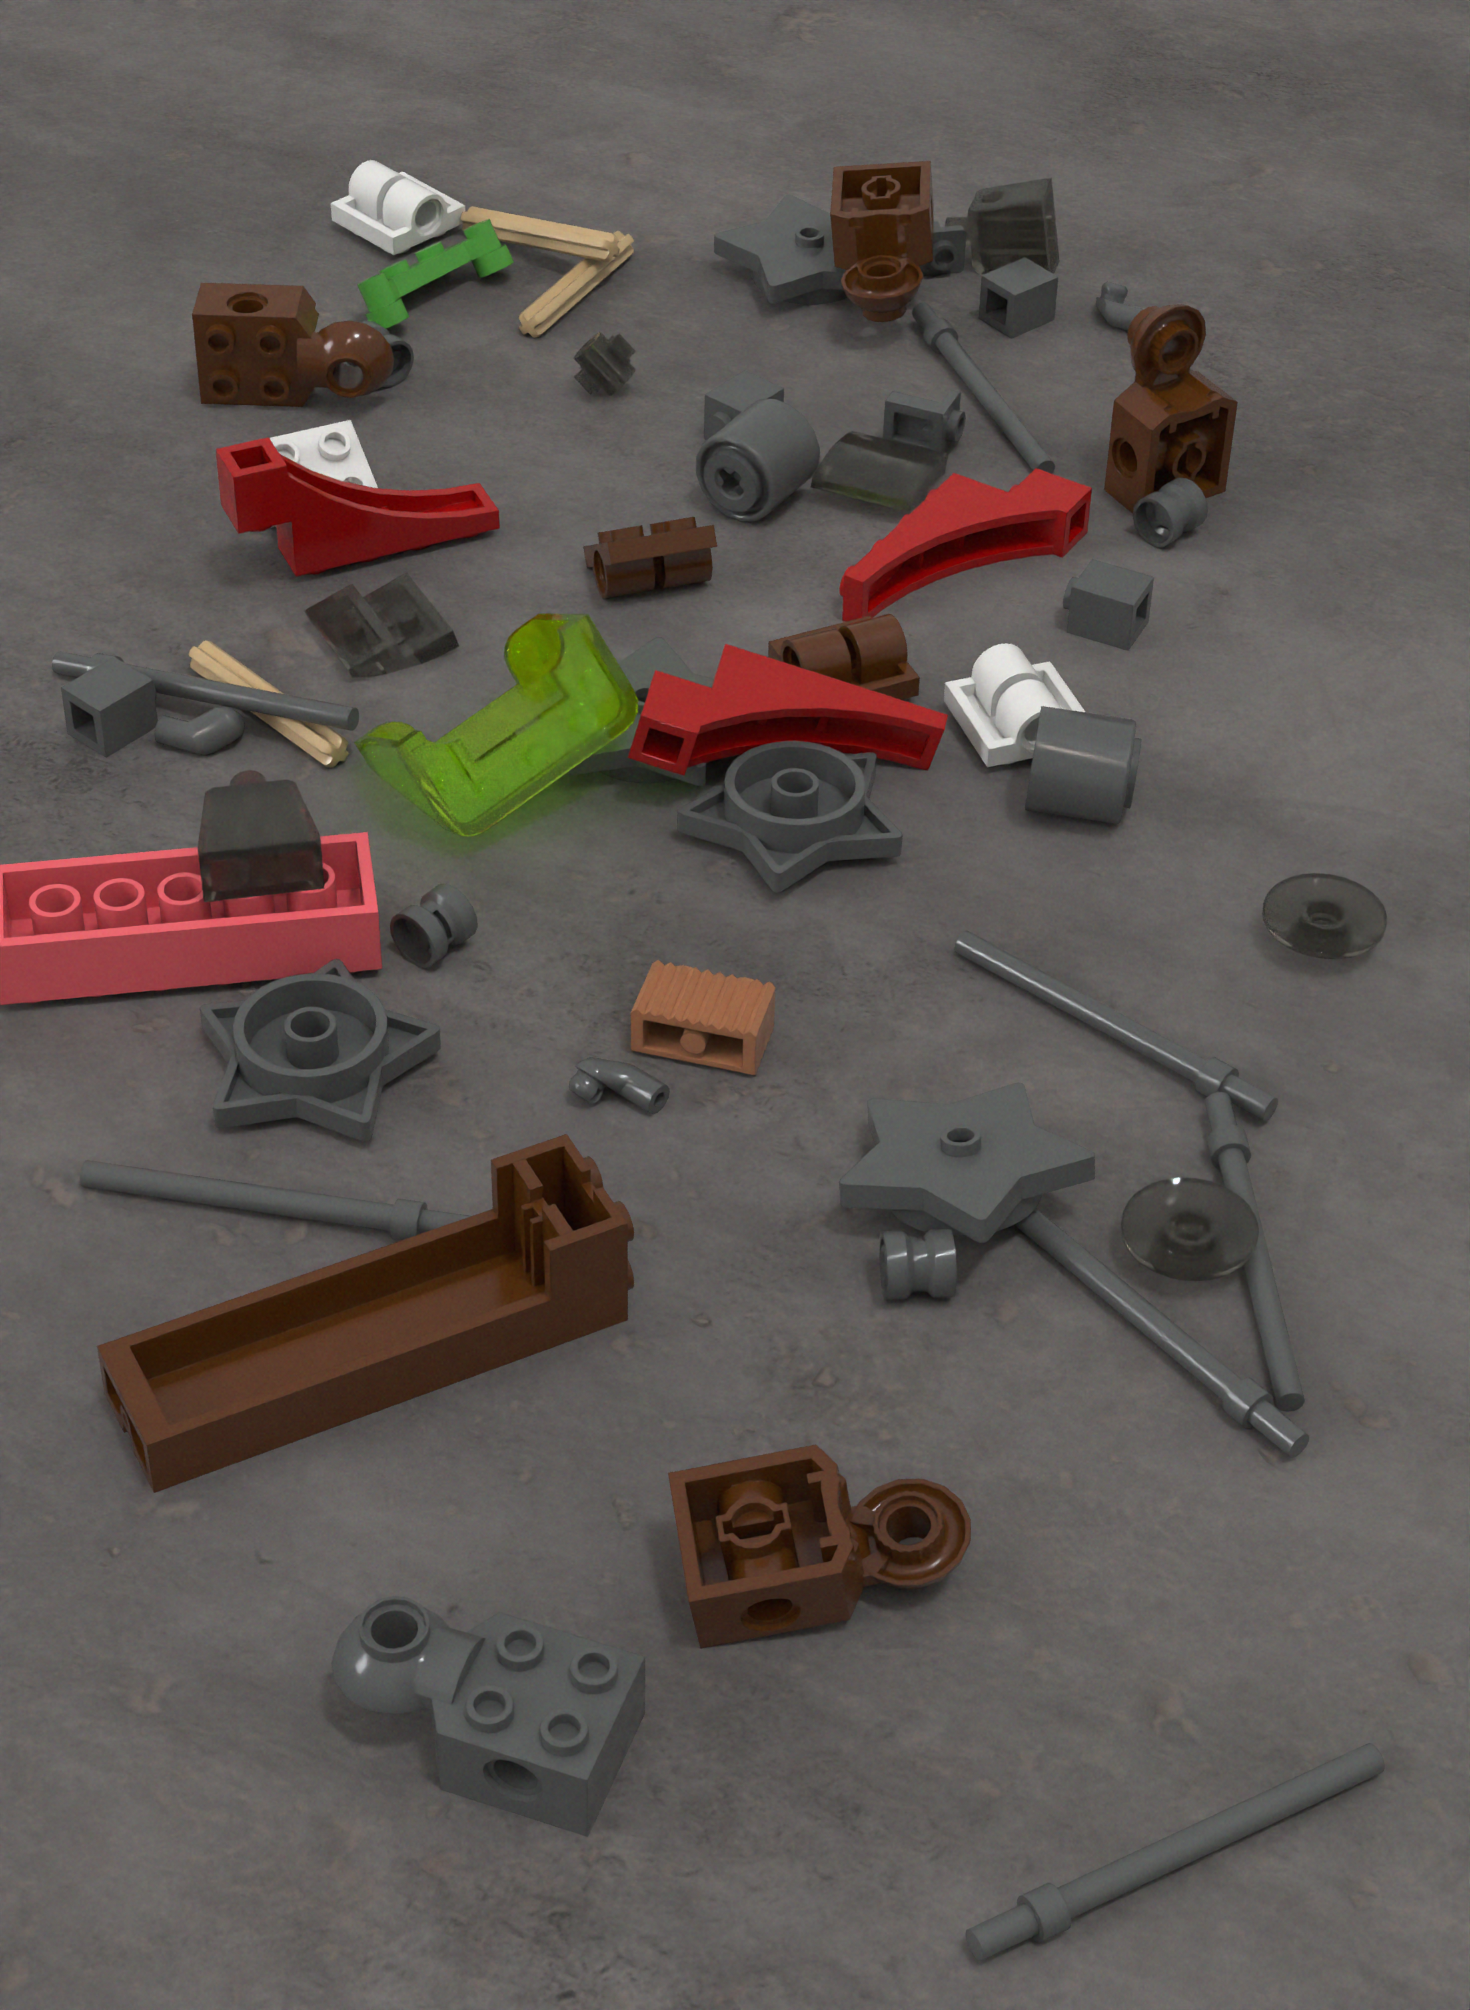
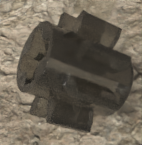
[573,332,636,396]

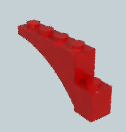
[216,437,500,576]
[839,468,1092,622]
[628,644,948,776]

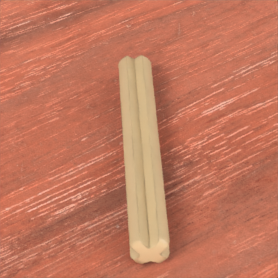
[460,206,620,262]
[519,231,634,338]
[189,641,349,768]

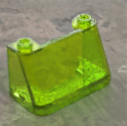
[354,613,638,836]

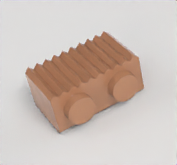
[631,960,776,1075]

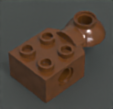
[830,161,934,322]
[192,282,394,407]
[1104,304,1238,514]
[668,1444,971,1649]

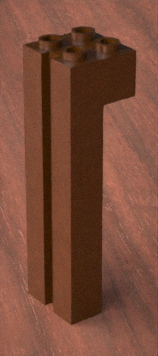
[97,1134,634,1493]

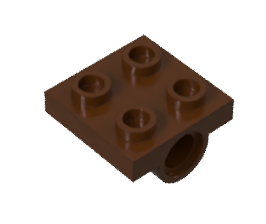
[583,517,717,599]
[768,614,920,700]

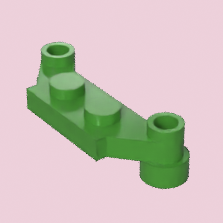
[357,219,514,329]

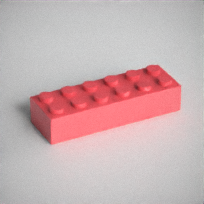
[0,832,382,1005]

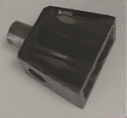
[945,178,1060,275]
[198,770,324,902]

